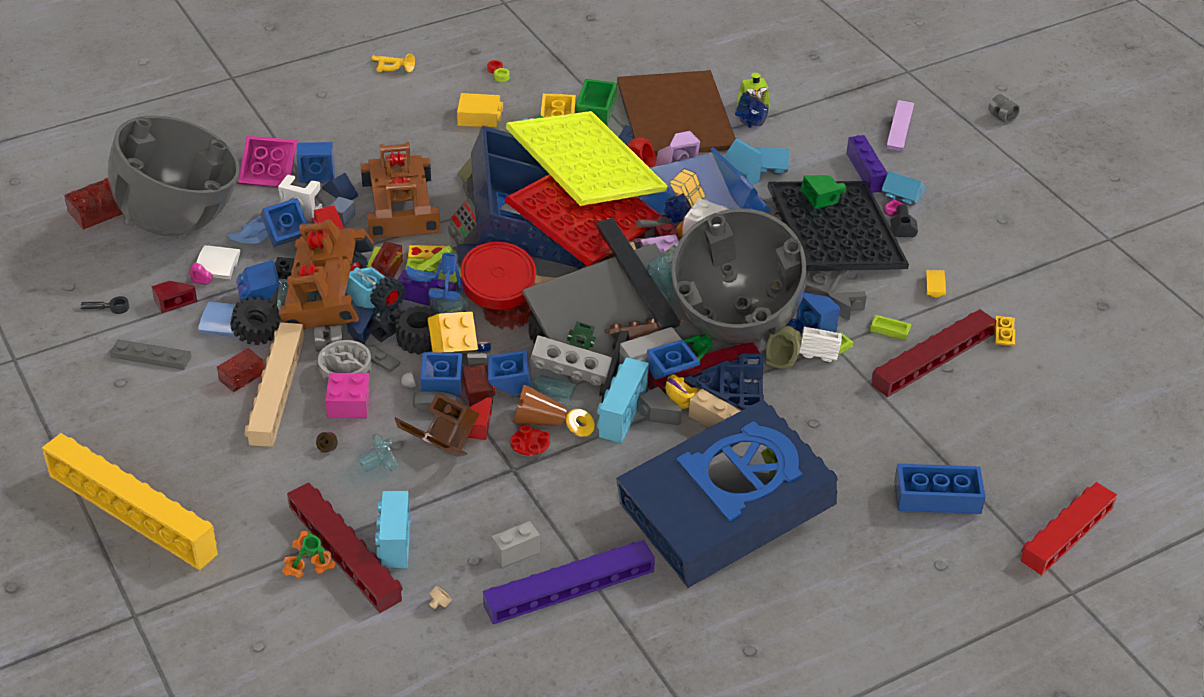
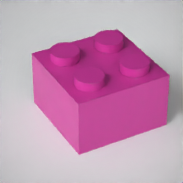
[325,373,371,418]

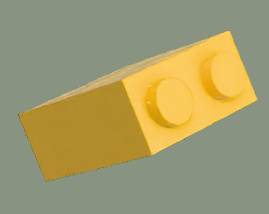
[457,93,503,128]

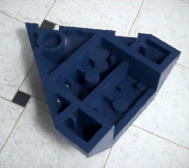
[684,353,764,410]

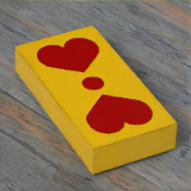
[408,245,445,260]

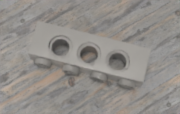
[529,335,612,385]

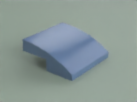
[198,302,236,337]

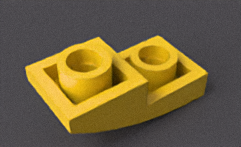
[926,270,946,298]
[994,316,1015,346]

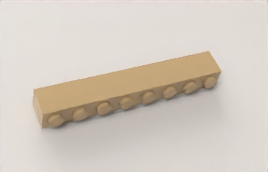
[245,323,305,447]

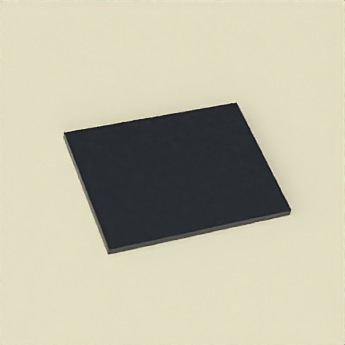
[767,181,909,271]

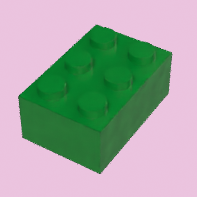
[575,79,617,126]

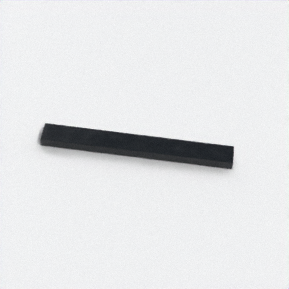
[596,218,680,330]

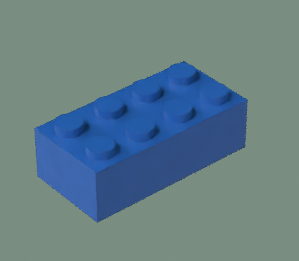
[894,464,986,514]

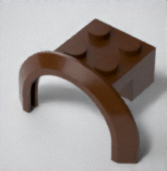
[395,392,480,457]

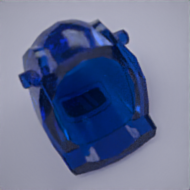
[735,92,769,128]

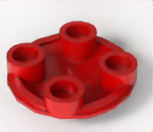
[510,425,550,456]

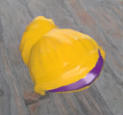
[665,374,701,409]

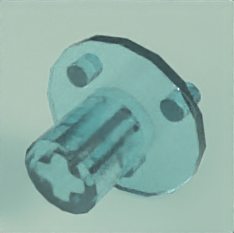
[358,434,399,472]

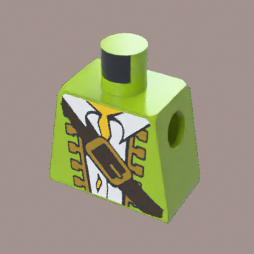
[736,72,770,111]

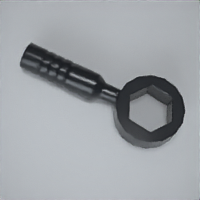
[81,296,129,314]

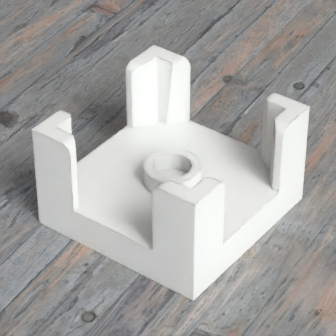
[278,175,322,222]

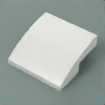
[196,245,240,279]

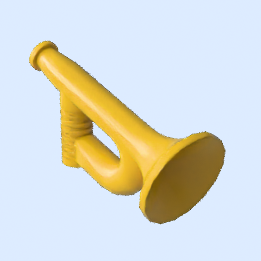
[372,53,415,72]

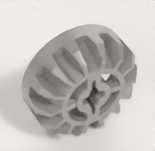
[318,340,372,382]

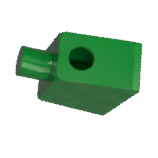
[801,175,846,209]

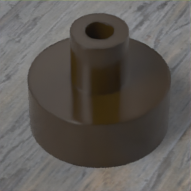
[316,432,338,453]

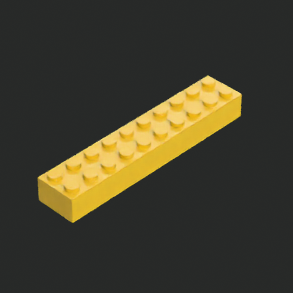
[42,433,218,571]

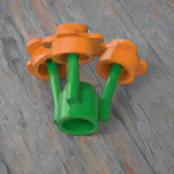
[282,531,336,579]

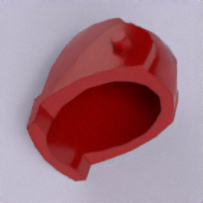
[627,137,657,168]

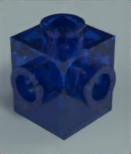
[664,193,692,223]

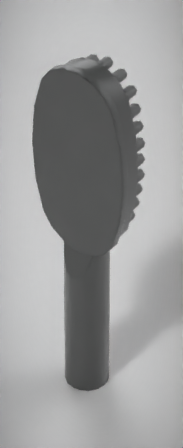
[636,217,682,229]

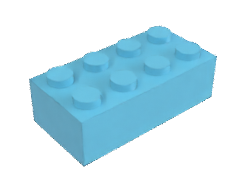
[597,357,649,443]

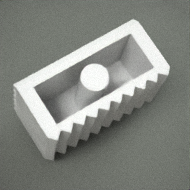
[799,327,842,362]

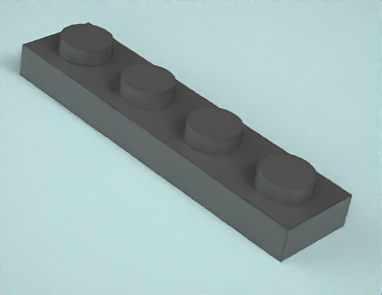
[110,339,191,370]

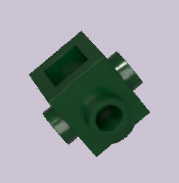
[567,321,596,350]

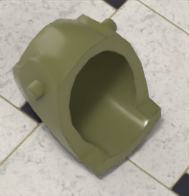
[765,326,802,368]

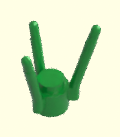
[683,335,713,360]

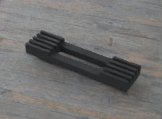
[599,330,628,403]

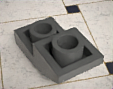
[413,391,456,413]

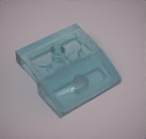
[532,375,576,407]

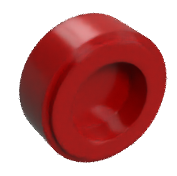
[487,60,503,74]

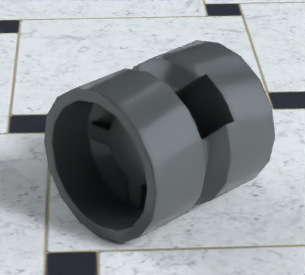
[988,94,1020,123]
[314,325,343,351]

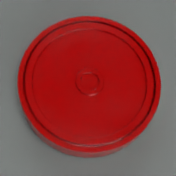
[461,242,536,310]

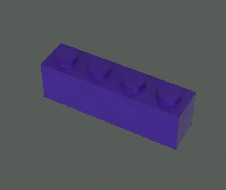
[846,135,888,193]

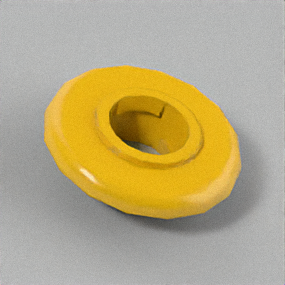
[565,409,595,437]

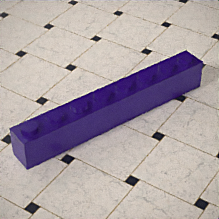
[483,540,655,625]

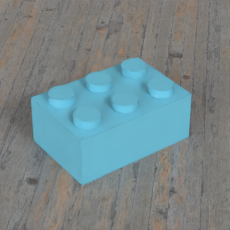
[375,491,411,568]

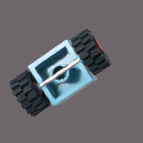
[345,249,406,312]

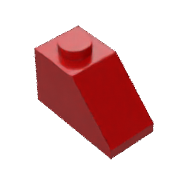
[468,397,492,440]

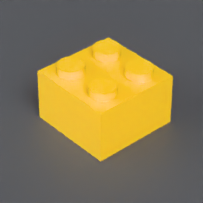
[428,312,478,354]

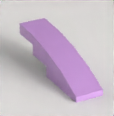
[887,100,914,151]

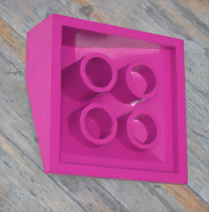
[238,136,298,187]

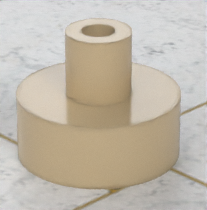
[429,586,452,609]

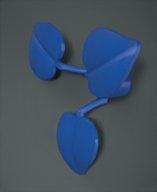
[406,253,463,301]

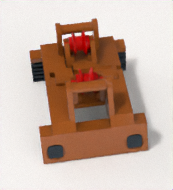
[360,142,441,239]
[279,220,374,329]

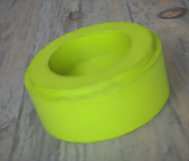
[494,68,510,82]

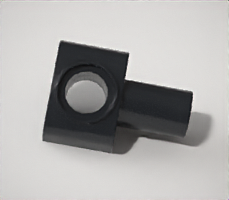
[890,204,918,238]

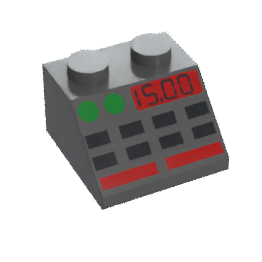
[448,199,481,246]

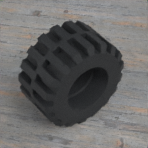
[395,306,440,355]

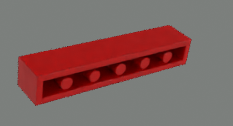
[1021,482,1117,575]

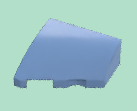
[228,216,268,244]

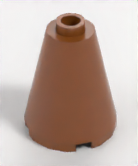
[513,385,568,426]

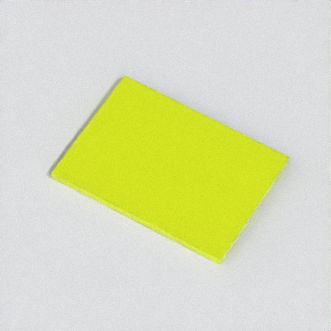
[506,111,668,206]

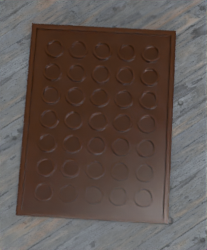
[617,70,736,156]

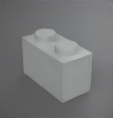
[492,521,540,568]

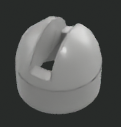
[401,372,416,388]

